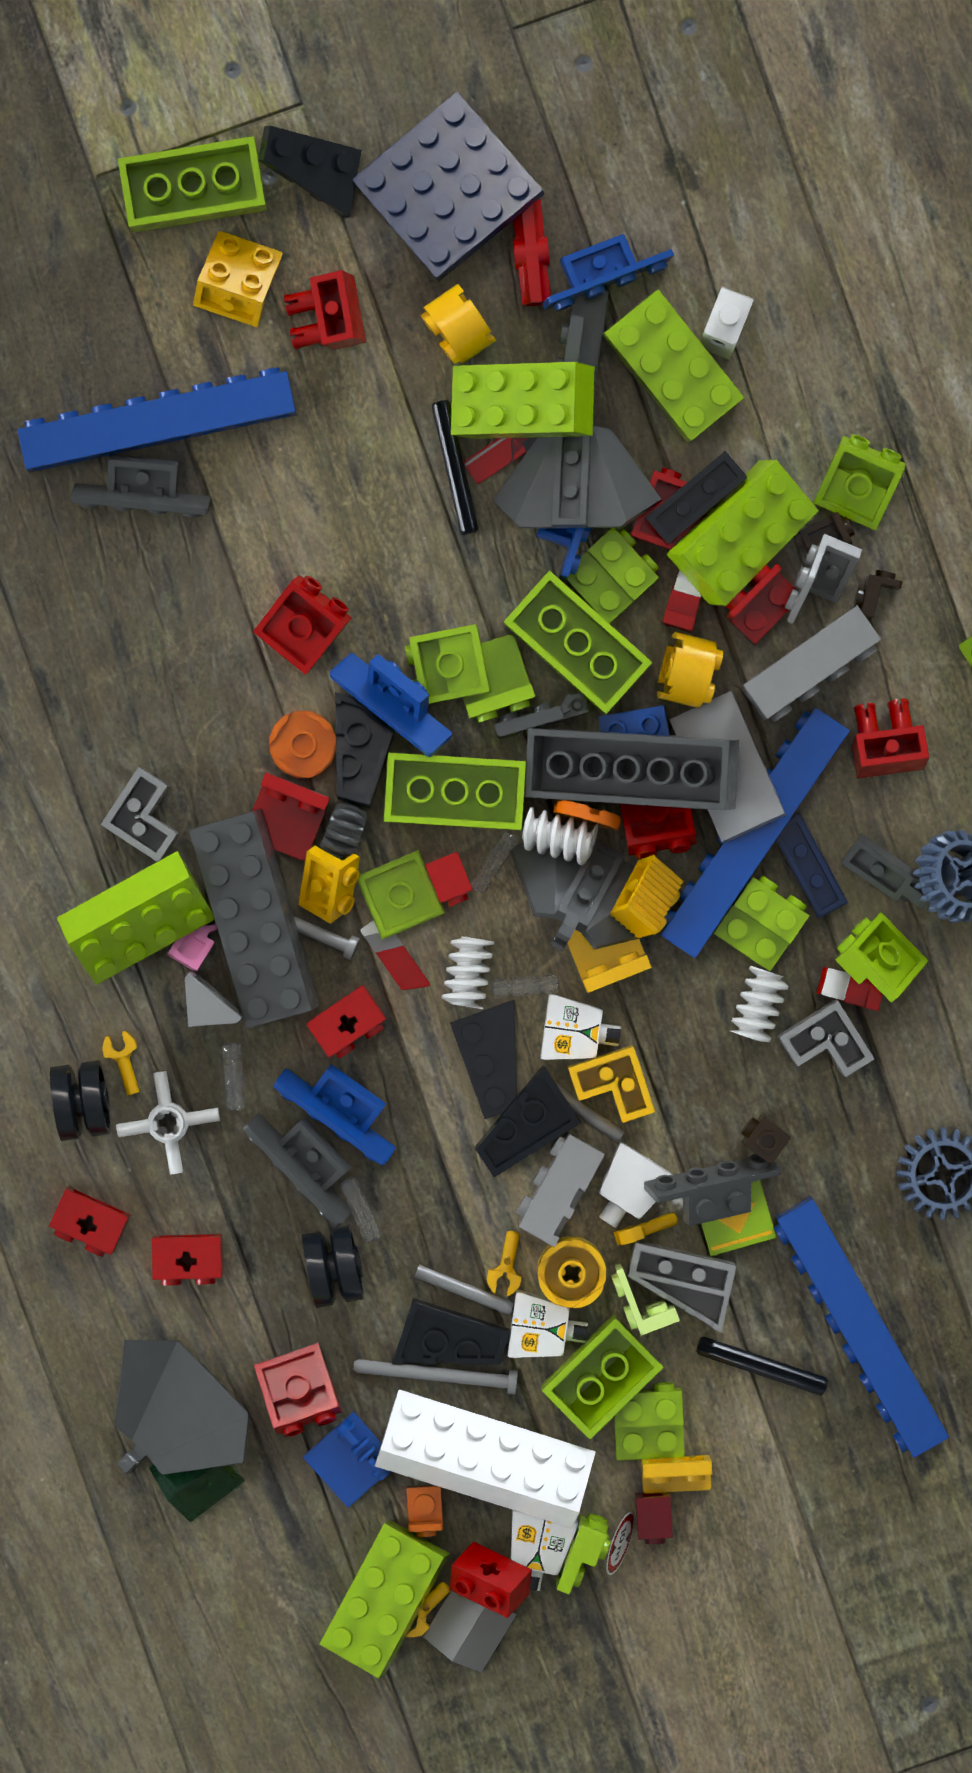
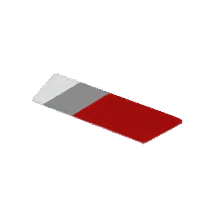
[360,920,430,990]

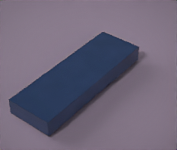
[776,813,848,919]

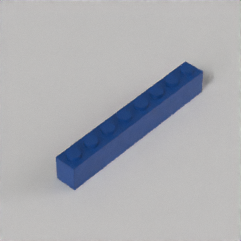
[17,367,297,473]
[661,708,850,959]
[774,1196,950,1458]

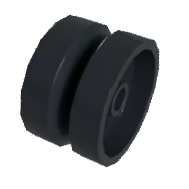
[50,1060,111,1141]
[302,1225,364,1308]

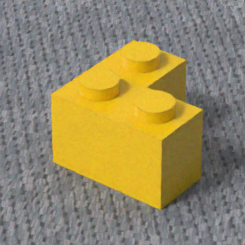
[567,1045,655,1123]

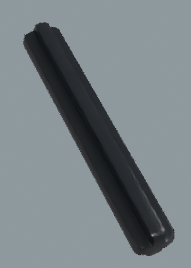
[432,400,478,535]
[696,1337,828,1396]

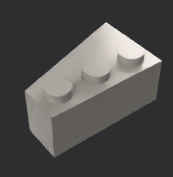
[515,1132,605,1247]
[627,1240,737,1333]

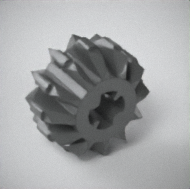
[320,802,367,860]

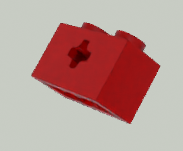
[425,852,473,907]
[306,984,386,1059]
[48,1186,131,1257]
[151,1234,223,1286]
[449,1541,532,1618]

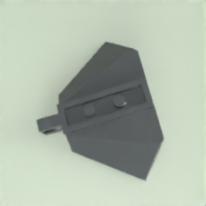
[493,426,662,528]
[510,839,662,951]
[115,1340,250,1475]

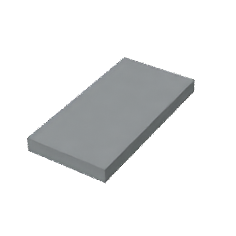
[669,691,786,844]

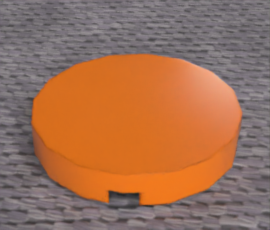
[269,711,336,778]
[553,800,621,831]

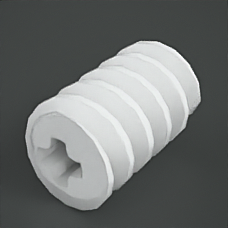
[522,807,598,865]
[442,936,495,1009]
[731,966,789,1042]

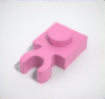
[167,922,218,973]

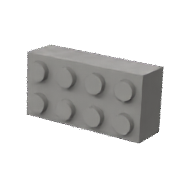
[739,605,881,722]

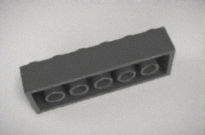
[524,728,739,810]
[189,809,320,1028]

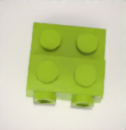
[813,434,906,531]
[566,528,659,624]
[405,624,491,705]
[713,875,810,972]
[835,912,929,1003]
[614,1382,685,1461]
[555,1512,611,1595]

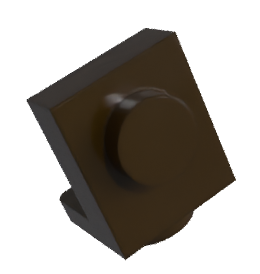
[798,512,855,552]
[854,570,903,619]
[741,1114,790,1164]

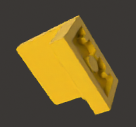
[193,231,283,328]
[567,929,652,993]

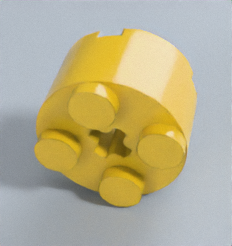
[420,284,496,364]
[657,631,723,708]
[537,1236,606,1308]

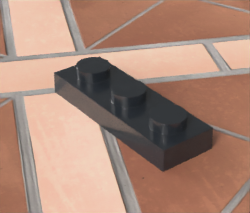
[645,451,747,545]

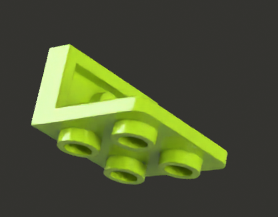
[463,635,535,723]

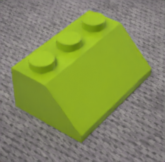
[541,1314,664,1439]

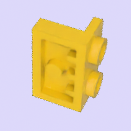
[298,846,360,924]
[641,1455,712,1493]

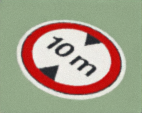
[606,1511,635,1575]

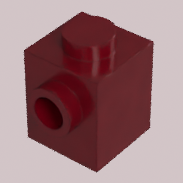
[635,1492,673,1545]

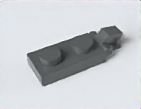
[494,693,589,739]
[841,833,929,909]

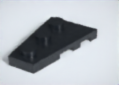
[258,126,362,218]
[335,692,395,809]
[450,999,517,1119]
[475,1064,581,1177]
[392,1298,511,1365]

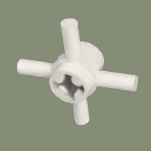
[116,1071,220,1175]

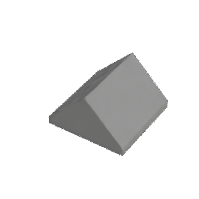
[185,971,243,1027]
[423,1591,517,1672]

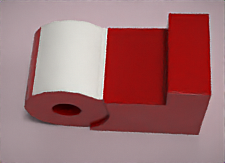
[661,570,701,633]
[816,967,883,1011]

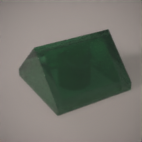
[149,1464,245,1522]

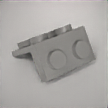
[785,534,862,624]

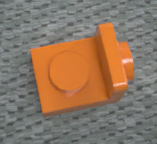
[406,1484,443,1537]

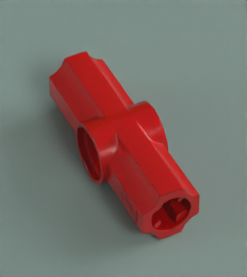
[513,199,551,307]

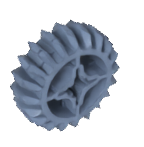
[912,830,972,923]
[896,1127,972,1220]

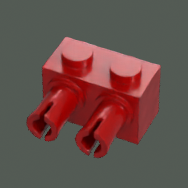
[284,270,366,350]
[851,698,929,779]

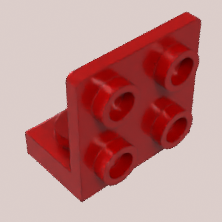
[725,564,798,645]
[252,772,331,861]

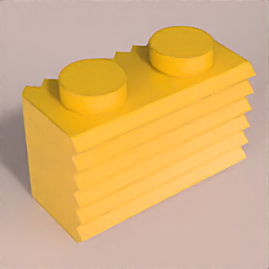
[610,855,684,938]

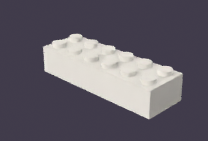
[375,1390,596,1528]

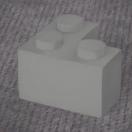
[101,767,180,862]
[777,999,874,1077]

